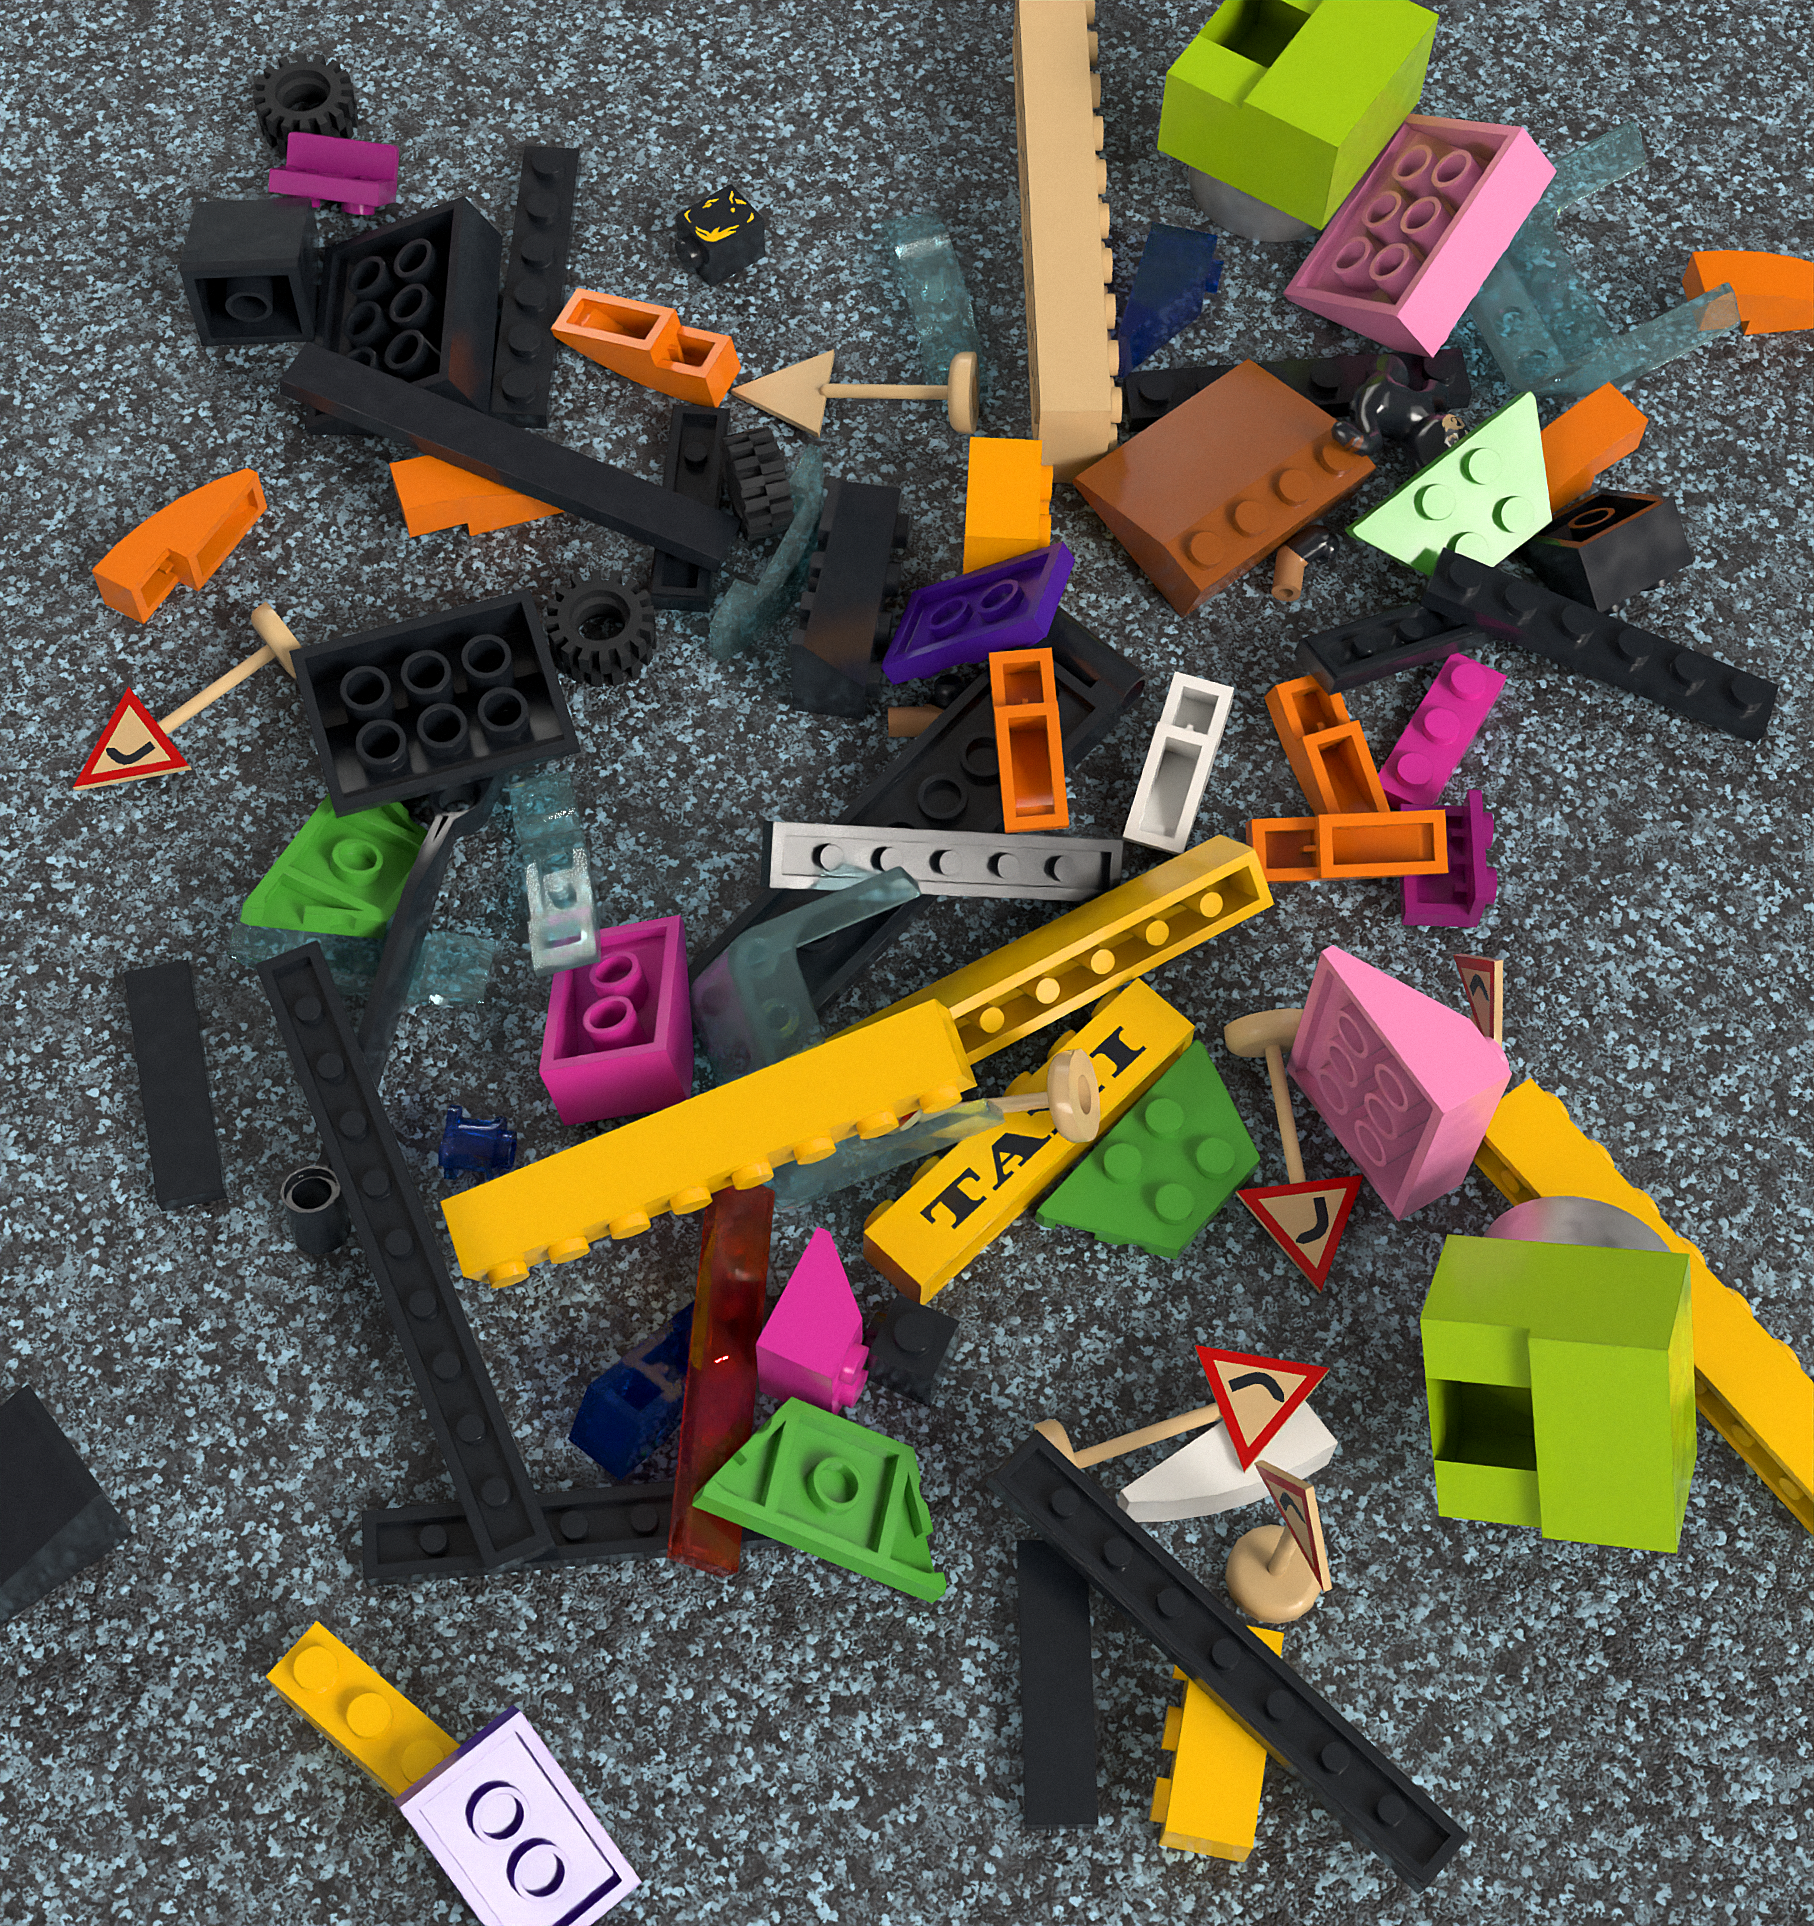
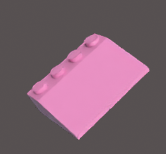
[1283,113,1557,358]
[1286,945,1512,1222]

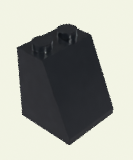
[180,198,319,346]
[0,1384,133,1627]

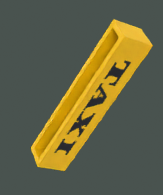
[863,977,1195,1305]

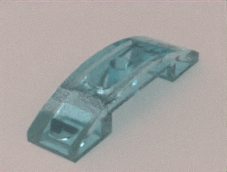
[881,212,988,402]
[710,444,824,662]
[508,770,601,978]
[227,896,496,1005]

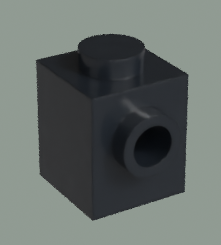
[862,1294,960,1408]

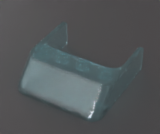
[1467,120,1741,396]
[689,866,1006,1210]

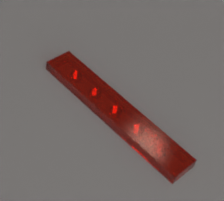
[667,1185,775,1578]

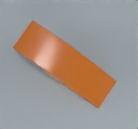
[1682,250,1814,335]
[551,288,741,408]
[1540,382,1649,514]
[389,455,566,538]
[92,468,268,625]
[989,647,1069,833]
[1264,675,1391,816]
[1245,810,1448,884]

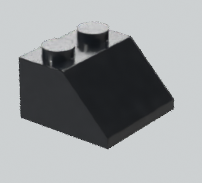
[1516,488,1693,615]

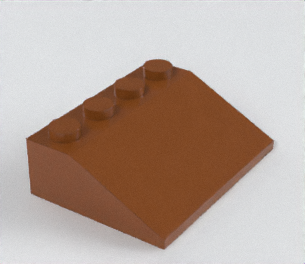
[1072,358,1376,618]

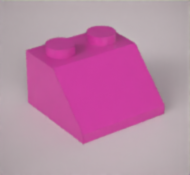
[756,1226,869,1415]

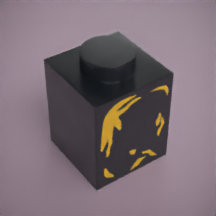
[675,184,765,287]

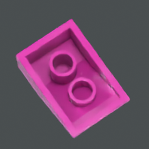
[539,915,694,1126]

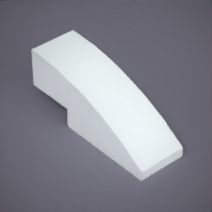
[1123,672,1234,855]
[1117,1401,1338,1522]

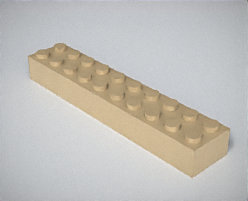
[1012,0,1122,483]

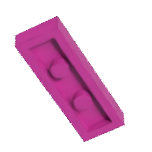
[1378,653,1507,810]

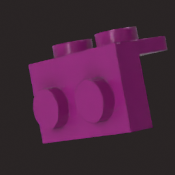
[268,131,399,215]
[1398,789,1497,928]

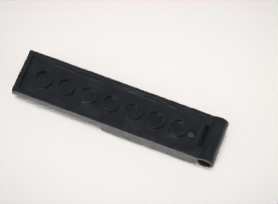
[688,605,1149,1064]

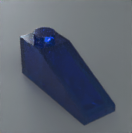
[1115,222,1224,378]
[568,1286,763,1480]

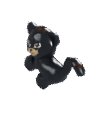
[1331,354,1470,477]

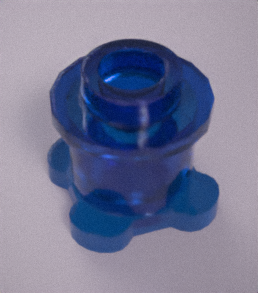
[438,1104,517,1181]

